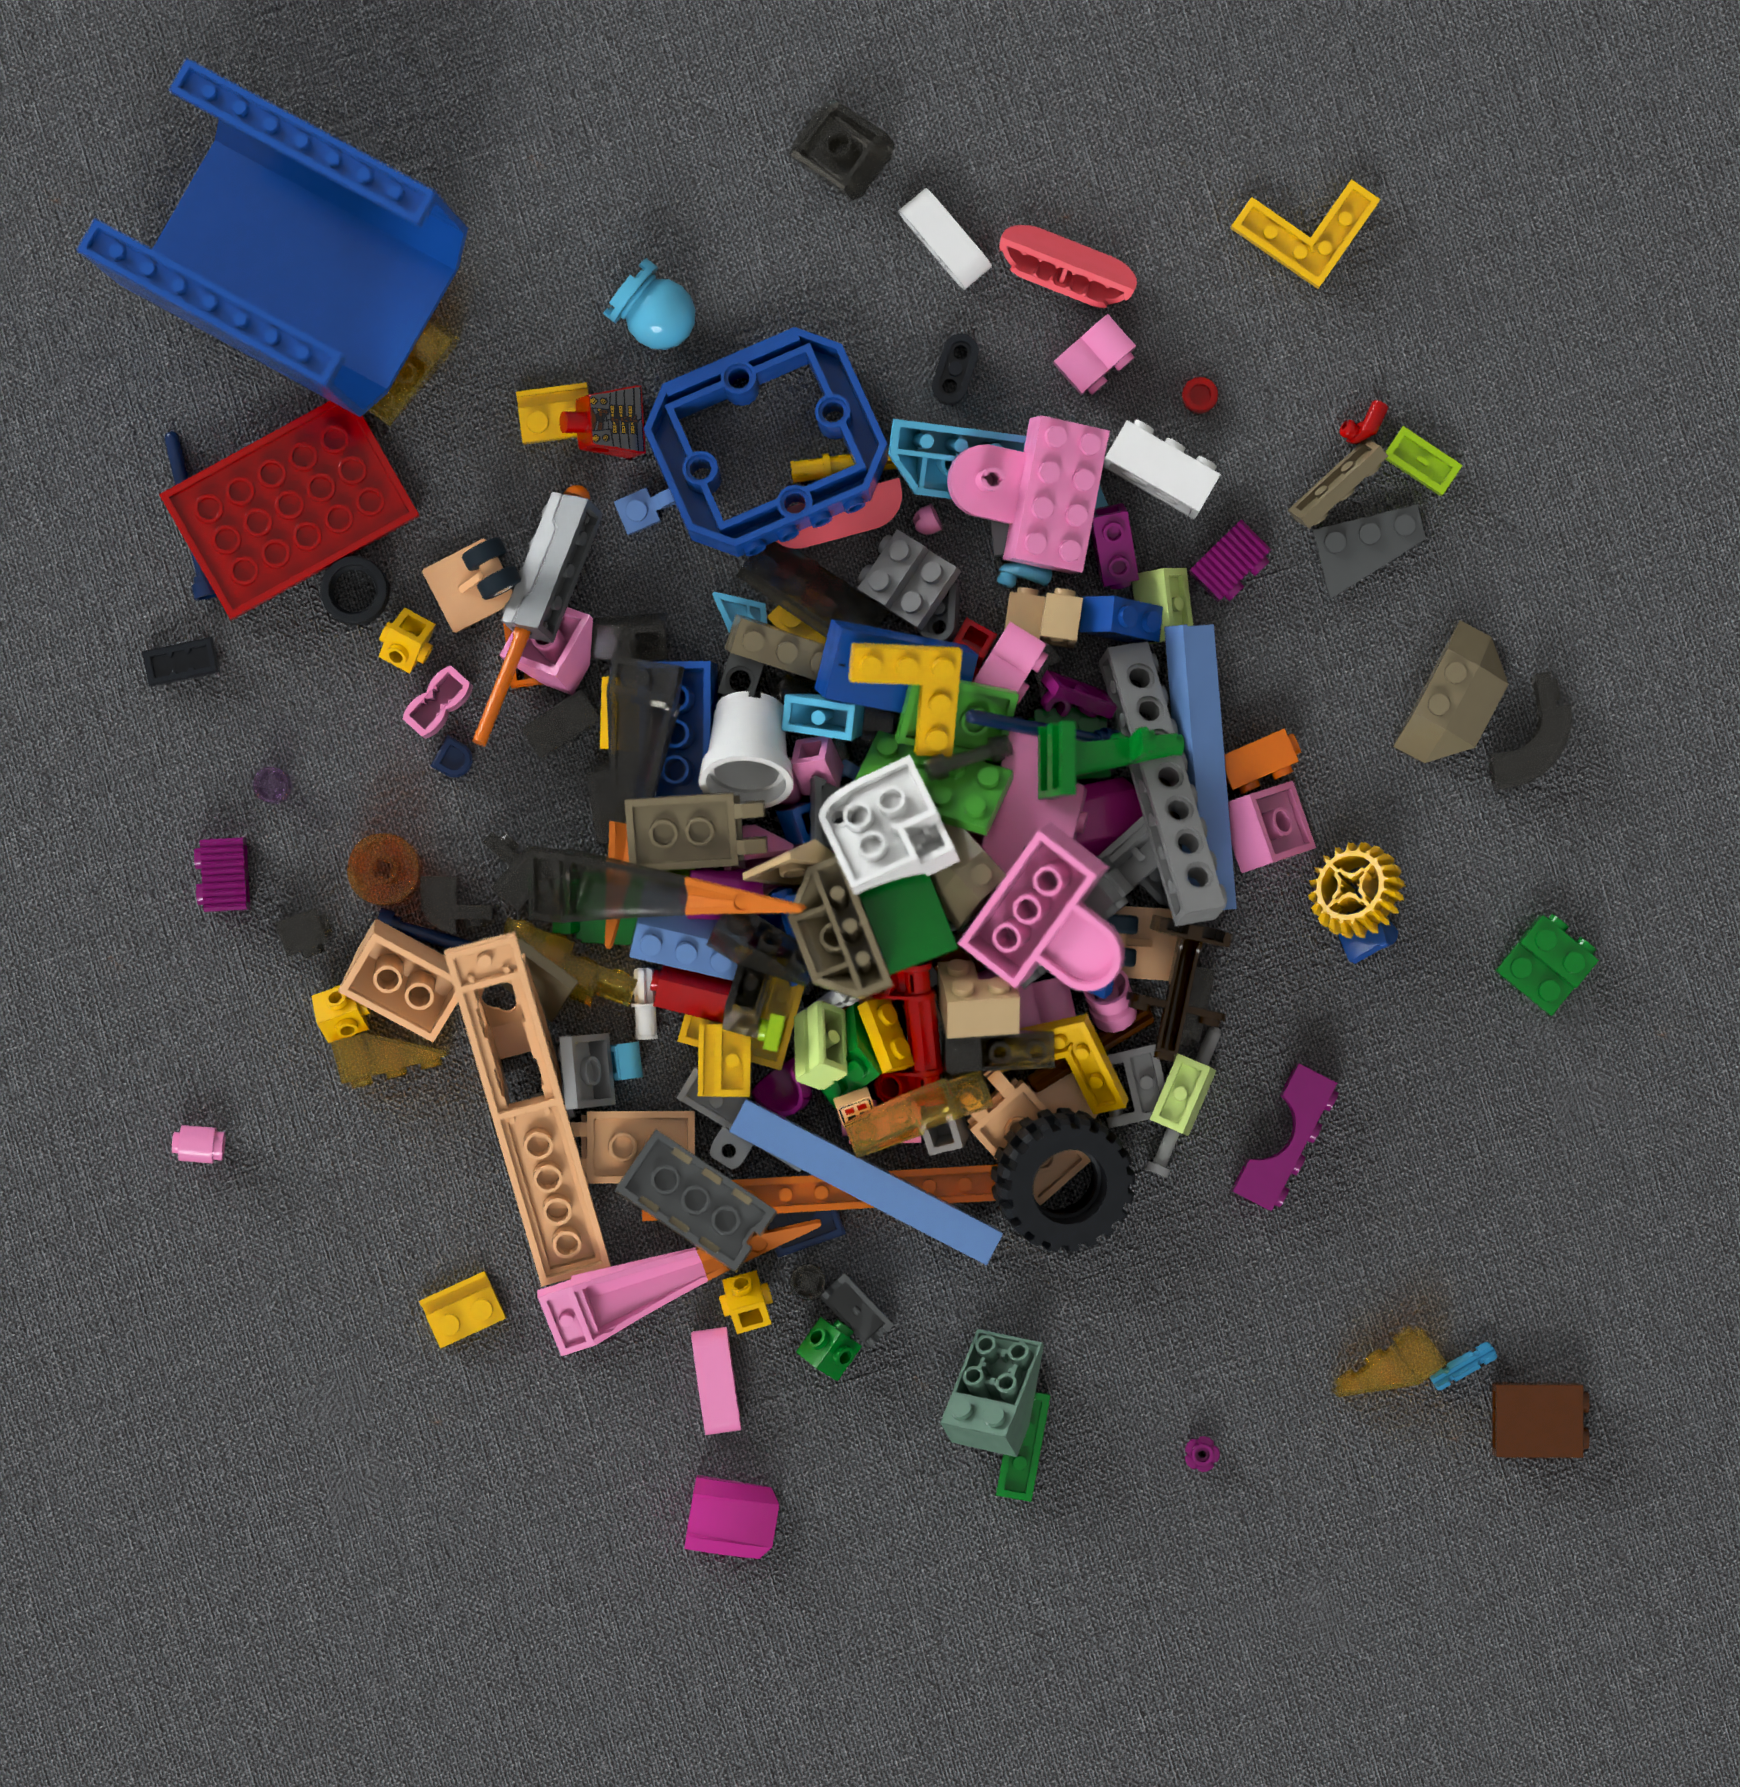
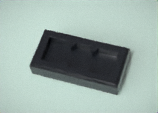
[142,637,221,687]

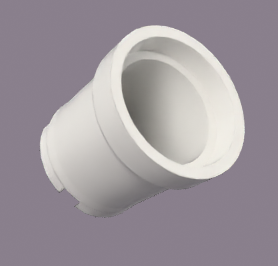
[699,691,793,808]

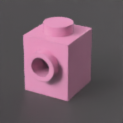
[791,736,844,796]

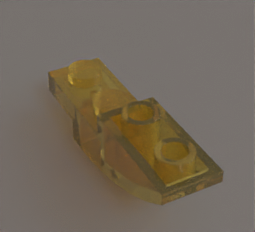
[503,918,638,1007]
[844,1070,993,1158]

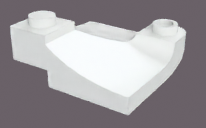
[819,755,960,895]

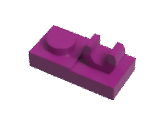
[1041,670,1118,719]

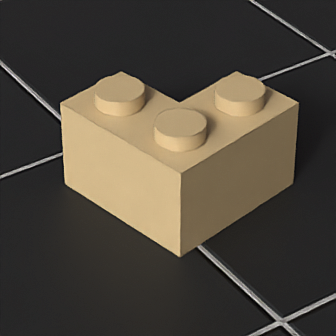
[1004,587,1083,648]
[937,959,1020,1039]

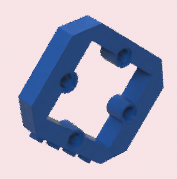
[644,327,889,557]

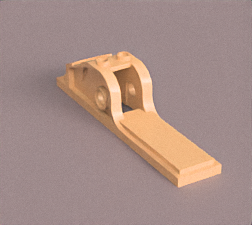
[444,931,611,1286]

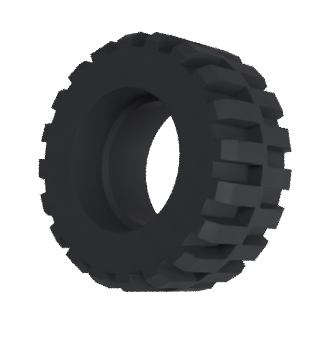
[991,1108,1136,1253]

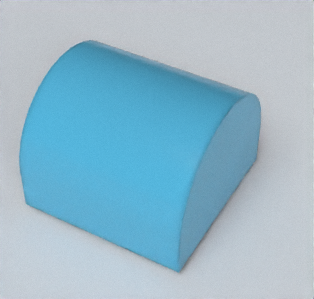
[610,1041,643,1081]

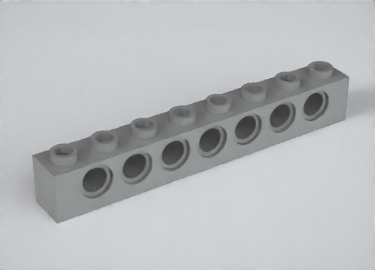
[1099,641,1227,926]

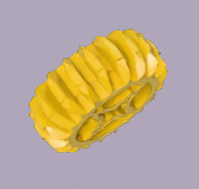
[1308,842,1405,939]

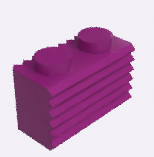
[1188,519,1271,603]
[194,837,251,912]

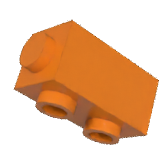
[1224,728,1301,795]

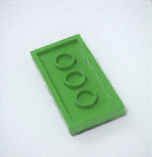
[854,730,1014,836]

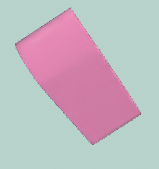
[691,1327,742,1435]

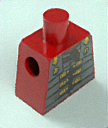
[559,385,646,458]

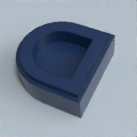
[430,735,473,778]

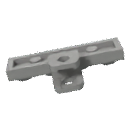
[676,1067,801,1172]

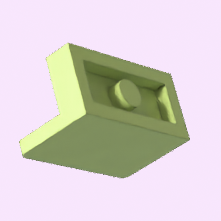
[1132,568,1193,644]
[1150,1054,1216,1136]

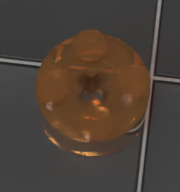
[347,833,423,906]

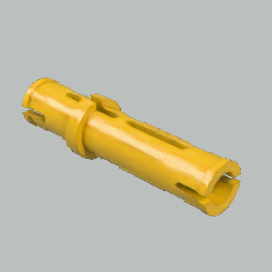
[790,448,898,484]

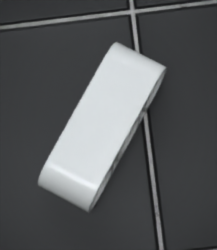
[898,188,992,290]

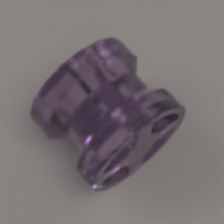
[253,767,292,804]

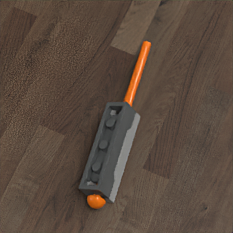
[472,485,603,746]

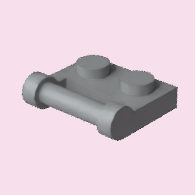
[1106,1044,1165,1128]

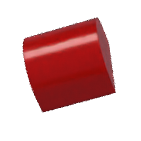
[953,617,998,668]

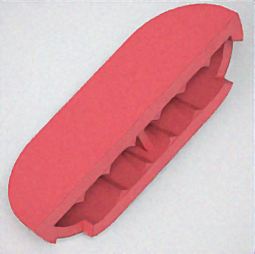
[999,225,1137,308]
[775,478,902,549]

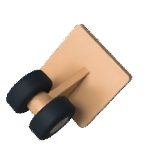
[422,537,521,633]
[1106,906,1177,981]

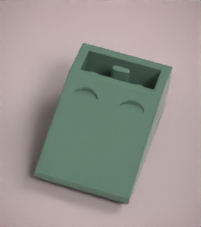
[940,1329,1044,1457]

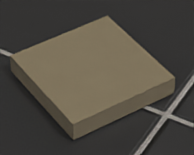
[499,939,578,1022]

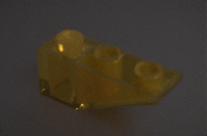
[369,318,461,426]
[330,1033,449,1089]
[1331,1326,1448,1397]

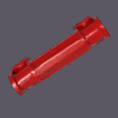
[870,960,946,1107]

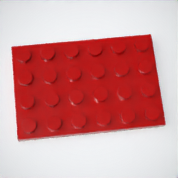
[159,401,419,621]

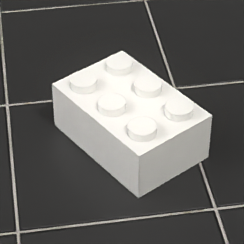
[1103,420,1221,519]

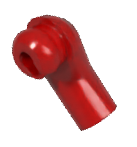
[1339,400,1388,444]

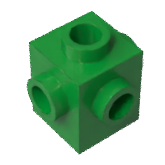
[796,1317,862,1381]

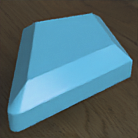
[712,592,768,633]

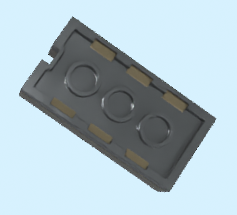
[615,1130,777,1273]

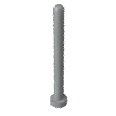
[1144,1026,1221,1178]

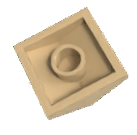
[742,839,836,888]

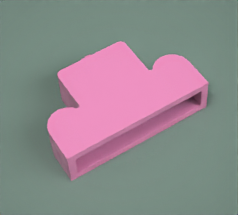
[981,731,1088,875]

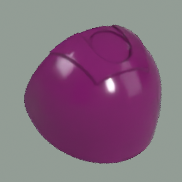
[751,1057,812,1117]

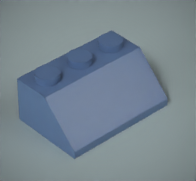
[629,878,748,981]

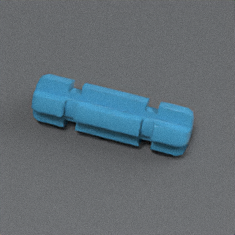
[1429,1342,1497,1390]

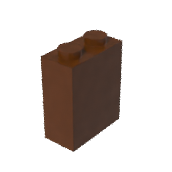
[1492,1382,1589,1458]

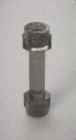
[924,734,1013,781]

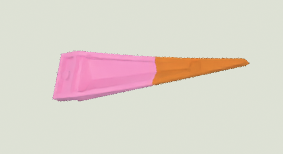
[537,1219,821,1356]

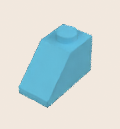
[781,694,865,741]

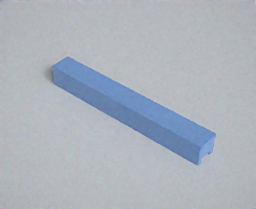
[1164,624,1237,910]
[729,1099,1003,1266]

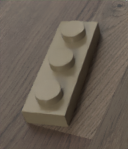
[1287,439,1388,529]

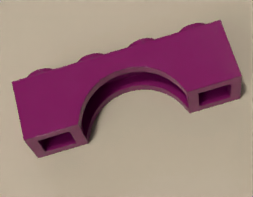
[1230,1063,1339,1212]

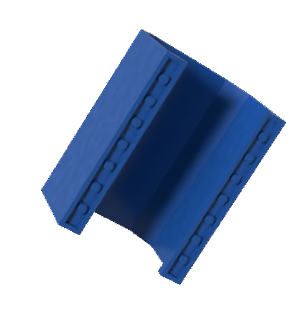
[77,59,468,417]

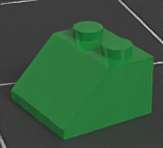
[820,1001,882,1109]

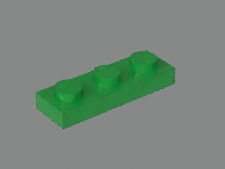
[996,1391,1050,1502]

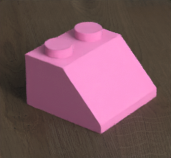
[1228,780,1316,874]

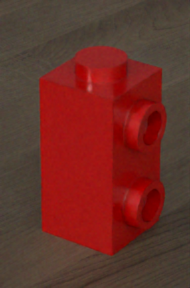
[650,965,733,1023]

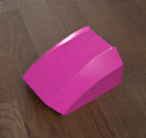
[1076,777,1143,857]
[684,1475,779,1559]

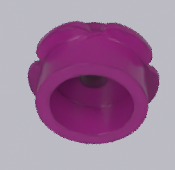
[1185,1436,1220,1472]

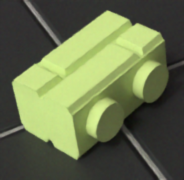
[794,1001,848,1090]

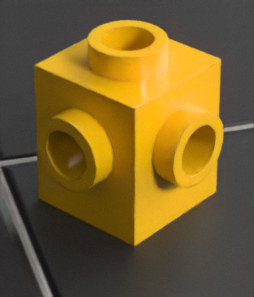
[378,607,436,674]
[311,985,371,1043]
[719,1270,773,1334]

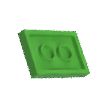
[895,680,1019,763]

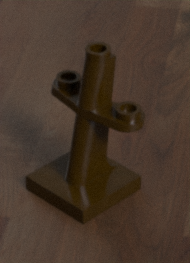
[1126,915,1232,1062]

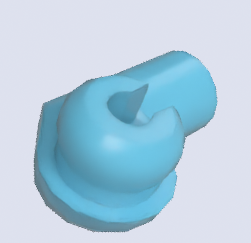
[997,562,1052,588]

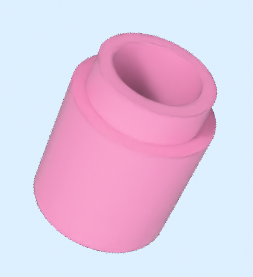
[172,1125,226,1164]

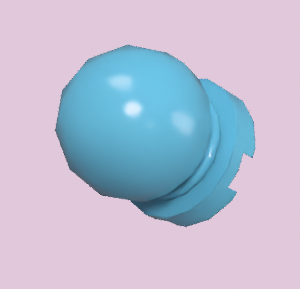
[603,258,695,350]

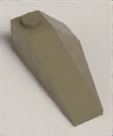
[930,823,1006,930]

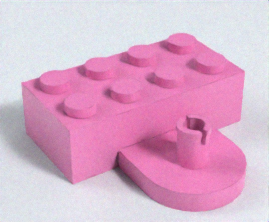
[947,415,1110,574]
[958,822,1125,991]

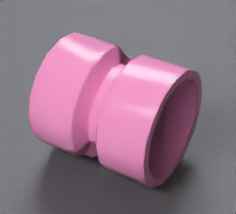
[1084,970,1137,1033]

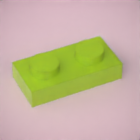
[1385,426,1463,496]
[758,1013,786,1052]

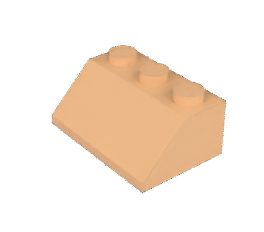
[338,919,458,1042]

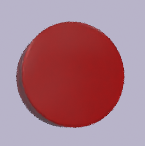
[1182,377,1218,414]

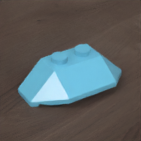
[888,419,1026,499]

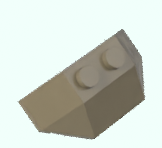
[1393,620,1508,764]
[788,856,893,1000]

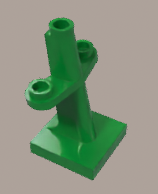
[1038,721,1184,800]

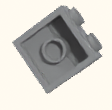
[857,529,961,631]
[558,1033,616,1110]

